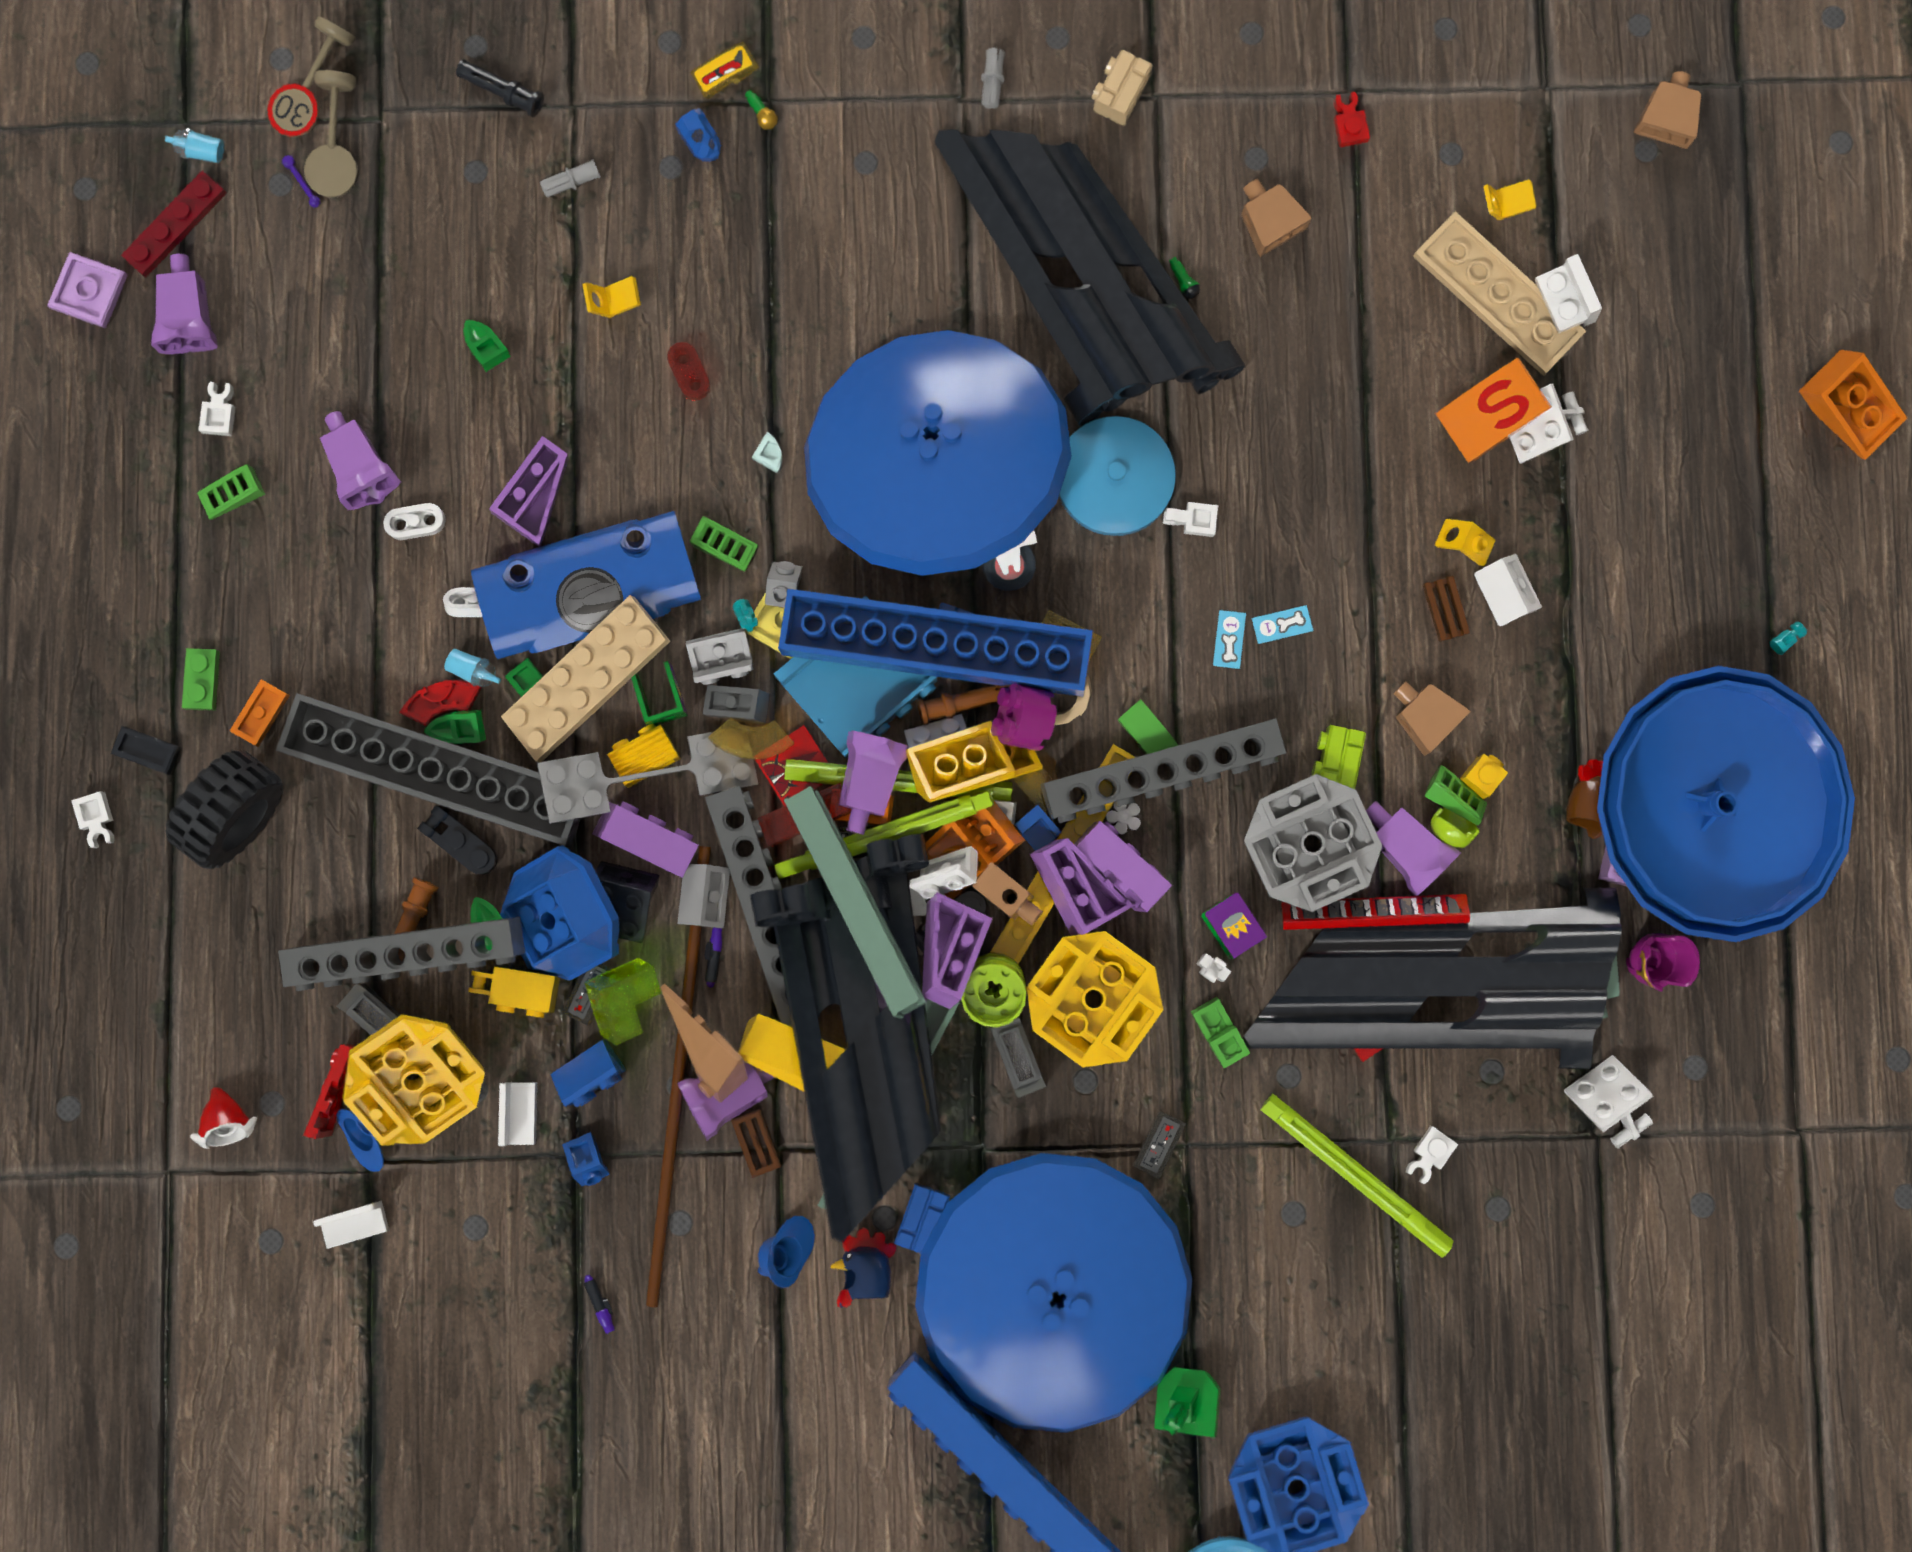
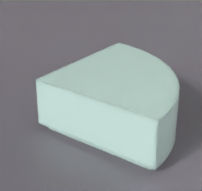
[752,432,782,474]

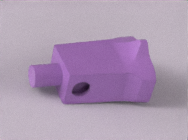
[151,254,218,354]
[320,411,401,510]
[839,731,911,835]
[1366,801,1461,896]
[677,1061,776,1140]

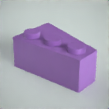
[489,436,568,547]
[592,801,698,878]
[1074,821,1172,912]
[1030,838,1134,935]
[922,892,992,1009]

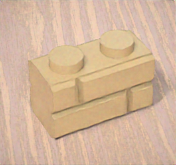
[1091,50,1153,125]

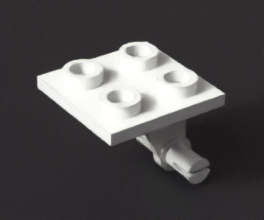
[1510,384,1588,463]
[1564,1055,1653,1149]

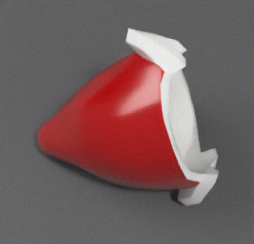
[190,1087,257,1149]

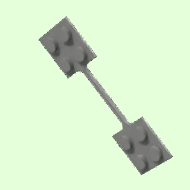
[537,726,758,824]

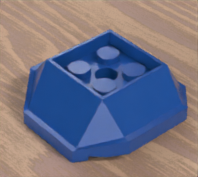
[500,845,619,981]
[1228,1416,1369,1552]

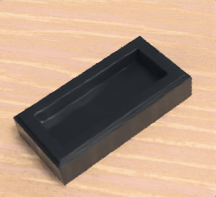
[110,726,181,775]

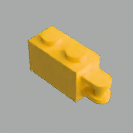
[468,967,560,1018]

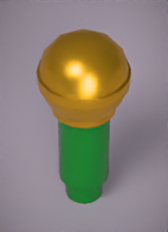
[745,90,778,130]

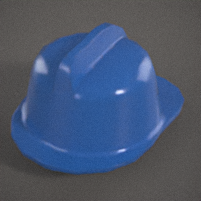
[336,1109,384,1172]
[758,1216,815,1288]

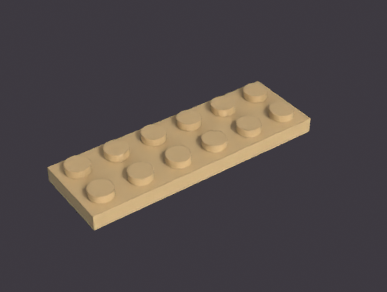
[1413,211,1586,376]
[501,595,671,762]

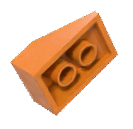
[1799,350,1907,460]

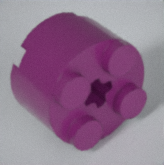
[991,683,1056,751]

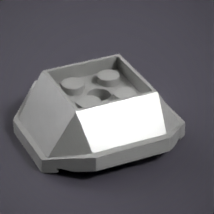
[1244,774,1382,912]

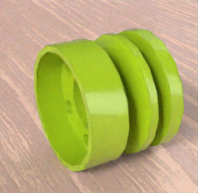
[961,953,1026,1027]

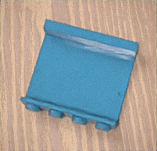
[774,596,937,759]

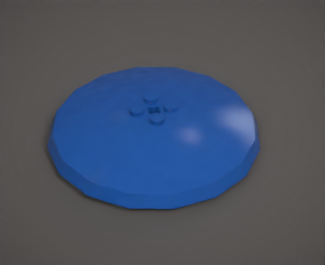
[804,330,1072,576]
[1597,666,1855,942]
[915,1153,1192,1433]

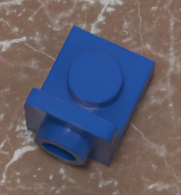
[562,1132,610,1186]

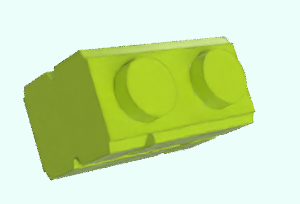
[1312,725,1366,789]

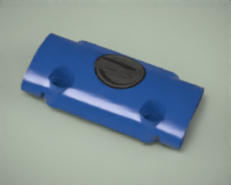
[471,511,701,660]

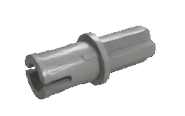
[981,48,1005,109]
[540,160,600,197]

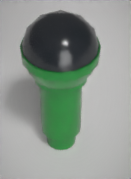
[1169,257,1200,299]

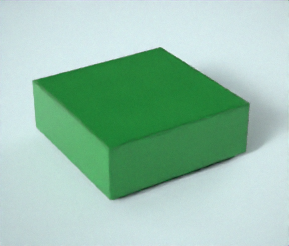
[505,658,543,697]

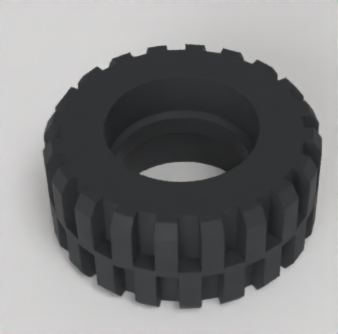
[165,750,283,869]

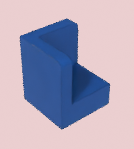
[1014,805,1061,851]

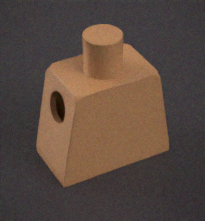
[1633,71,1701,149]
[1242,179,1312,257]
[1393,681,1470,756]
[972,862,1043,926]

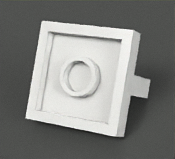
[1535,254,1602,334]

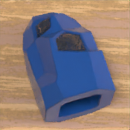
[675,109,721,162]

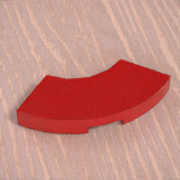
[399,680,482,727]

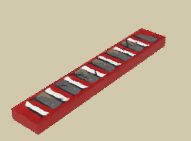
[1281,894,1470,930]

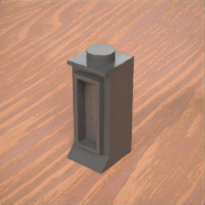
[336,983,401,1035]
[990,1017,1046,1098]

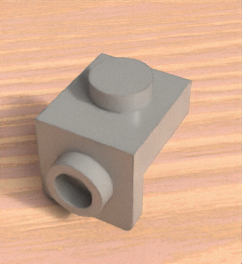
[765,561,802,608]

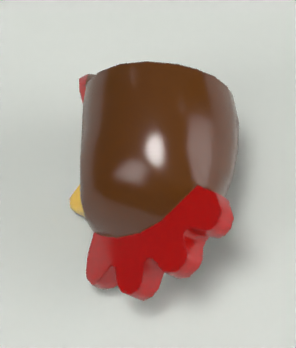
[1566,759,1603,839]

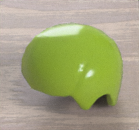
[1430,807,1479,848]

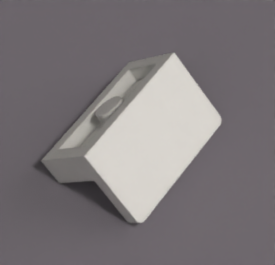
[1474,554,1542,626]
[498,1082,537,1146]
[313,1201,389,1249]

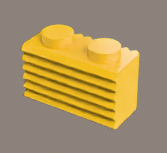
[607,724,681,788]

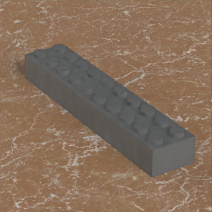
[276,693,581,848]

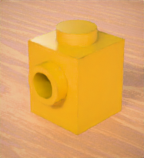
[1460,754,1508,799]

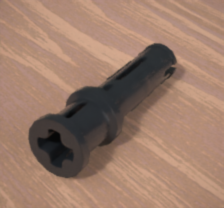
[456,59,544,117]

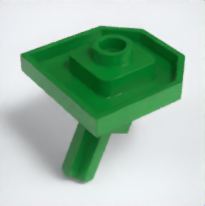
[1154,1367,1221,1438]

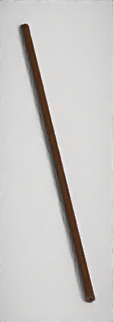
[646,846,711,1307]

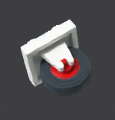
[982,530,1037,591]

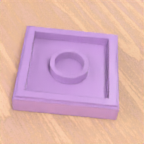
[47,252,128,329]

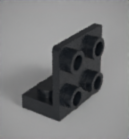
[595,861,660,943]

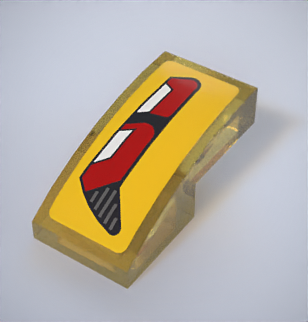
[690,42,759,99]

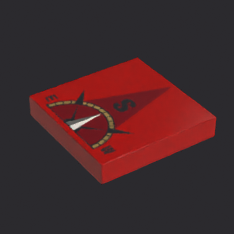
[753,725,828,808]

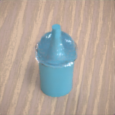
[165,128,224,163]
[444,649,501,687]

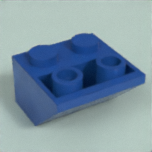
[550,1040,626,1108]

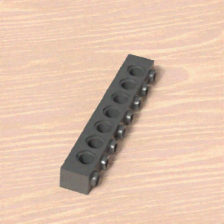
[1040,719,1286,823]
[705,786,820,1027]
[278,917,525,991]

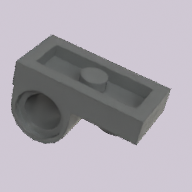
[703,685,771,724]

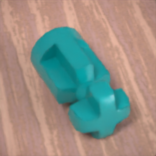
[733,599,758,632]
[1770,621,1807,655]

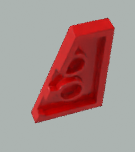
[303,1044,355,1139]

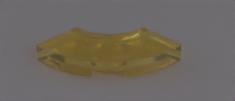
[708,717,794,759]

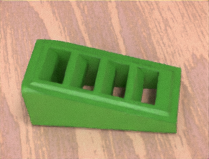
[197,464,265,520]
[690,516,758,572]
[1425,765,1487,825]

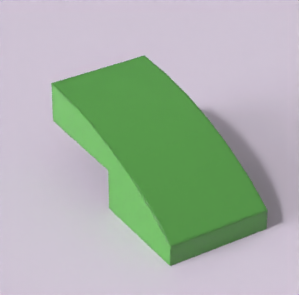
[1117,699,1179,755]
[1190,997,1250,1069]

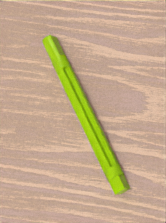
[784,759,1012,802]
[774,790,994,879]
[1261,1094,1454,1258]

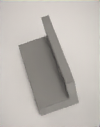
[677,864,730,928]

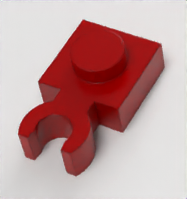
[1334,92,1370,147]

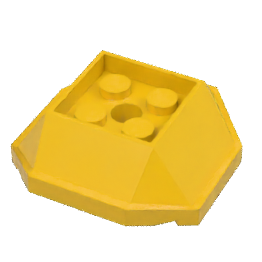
[1026,931,1163,1068]
[343,1014,485,1145]

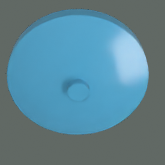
[1059,416,1176,536]

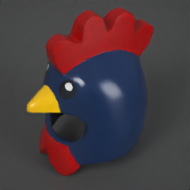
[830,1228,897,1308]

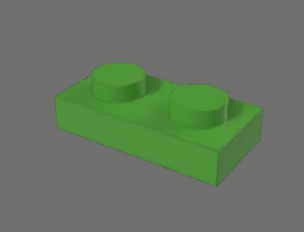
[182,648,220,711]

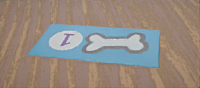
[1252,605,1313,644]
[1213,610,1246,669]

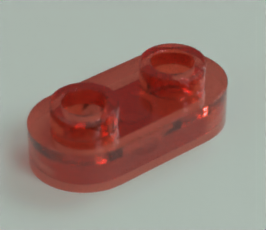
[667,342,710,401]

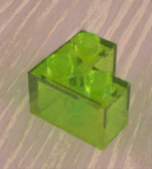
[584,958,662,1046]

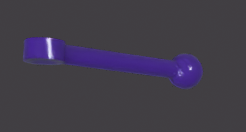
[282,155,321,208]

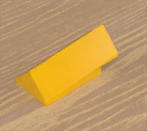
[906,721,1043,803]
[738,1013,846,1091]

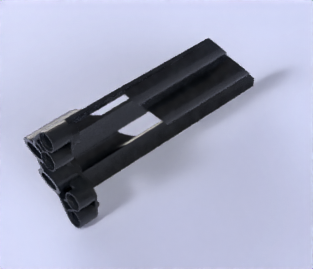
[934,129,1246,426]
[750,834,941,1243]
[1242,888,1622,1069]

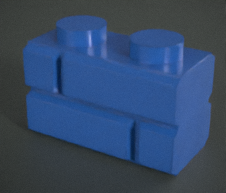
[894,1183,950,1253]

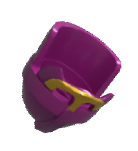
[1626,933,1700,992]

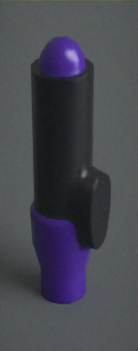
[704,928,722,988]
[583,1275,615,1334]

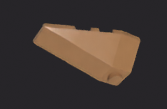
[660,984,748,1103]

